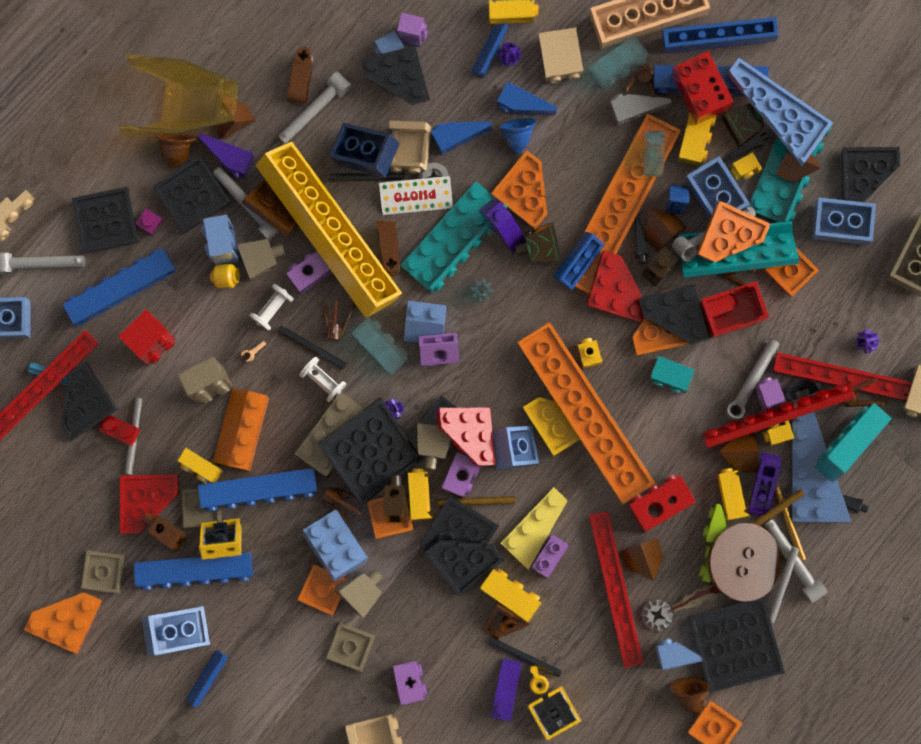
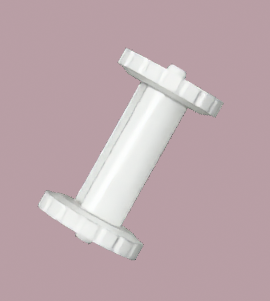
[249,284,294,331]
[299,357,346,403]

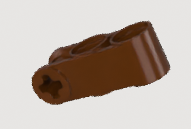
[287,47,313,104]
[376,219,401,276]

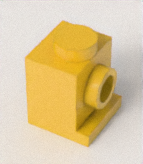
[730,153,762,180]
[577,338,602,369]
[762,420,794,446]

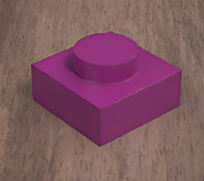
[136,209,163,236]

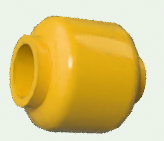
[210,264,240,289]

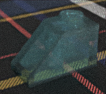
[644,131,665,176]

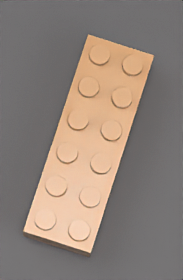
[589,0,710,49]

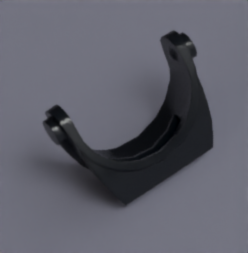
[784,380,822,402]

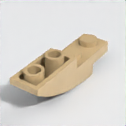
[0,190,35,241]

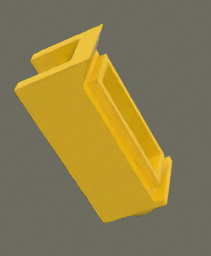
[489,0,538,24]
[717,468,750,521]
[408,469,433,520]

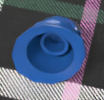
[500,118,536,154]

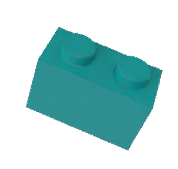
[649,356,695,395]

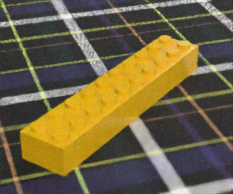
[255,142,402,318]

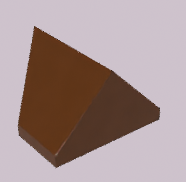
[214,92,256,140]
[776,149,821,183]
[645,207,686,252]
[720,434,758,473]
[621,538,664,581]
[482,604,530,640]

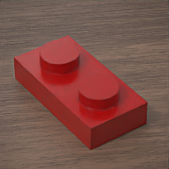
[98,415,141,446]

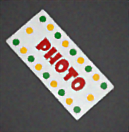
[379,176,453,215]

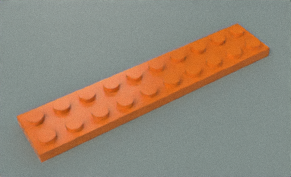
[575,113,681,295]
[517,322,655,505]

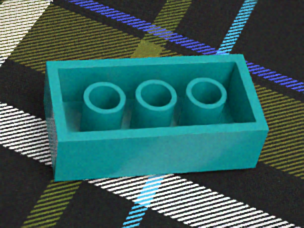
[815,403,892,483]

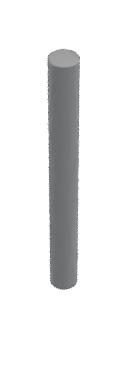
[124,398,143,475]
[769,547,799,622]

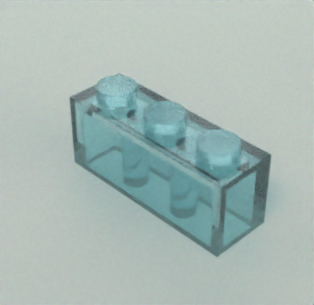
[588,35,648,90]
[352,317,408,377]

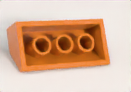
[213,389,269,472]

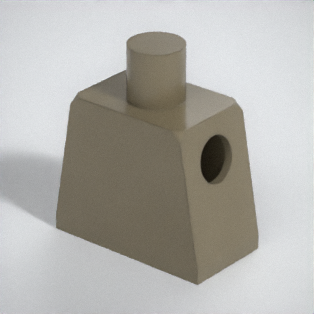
[237,239,286,282]
[417,423,452,470]
[334,569,382,618]

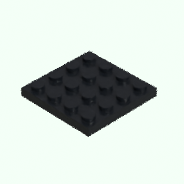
[317,397,423,506]
[688,597,785,693]

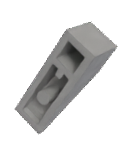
[609,94,672,126]

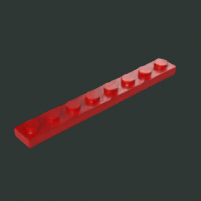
[0,330,100,441]
[773,352,912,401]
[702,383,855,448]
[589,511,644,668]

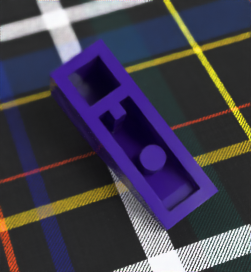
[199,133,255,178]
[478,199,526,253]
[748,452,781,516]
[491,659,522,721]

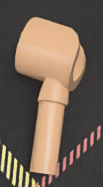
[241,341,266,362]

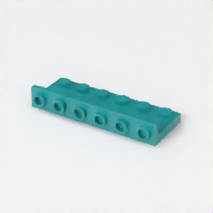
[748,119,831,223]
[401,182,507,293]
[678,221,799,278]

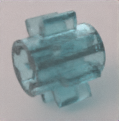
[471,278,494,303]

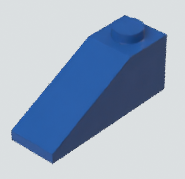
[497,82,558,116]
[431,122,492,155]
[665,184,689,215]

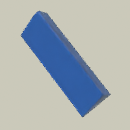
[471,23,508,78]
[553,232,605,290]
[186,650,228,707]

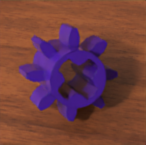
[498,43,521,66]
[855,329,880,354]
[384,398,405,420]

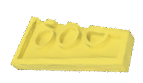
[501,487,568,570]

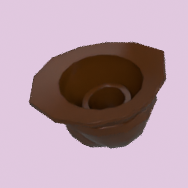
[155,134,198,166]
[669,677,709,715]

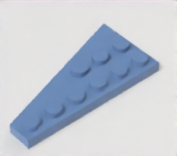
[727,58,833,166]
[792,412,852,523]

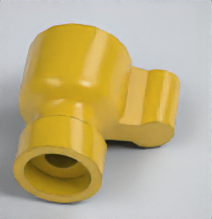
[529,666,549,695]

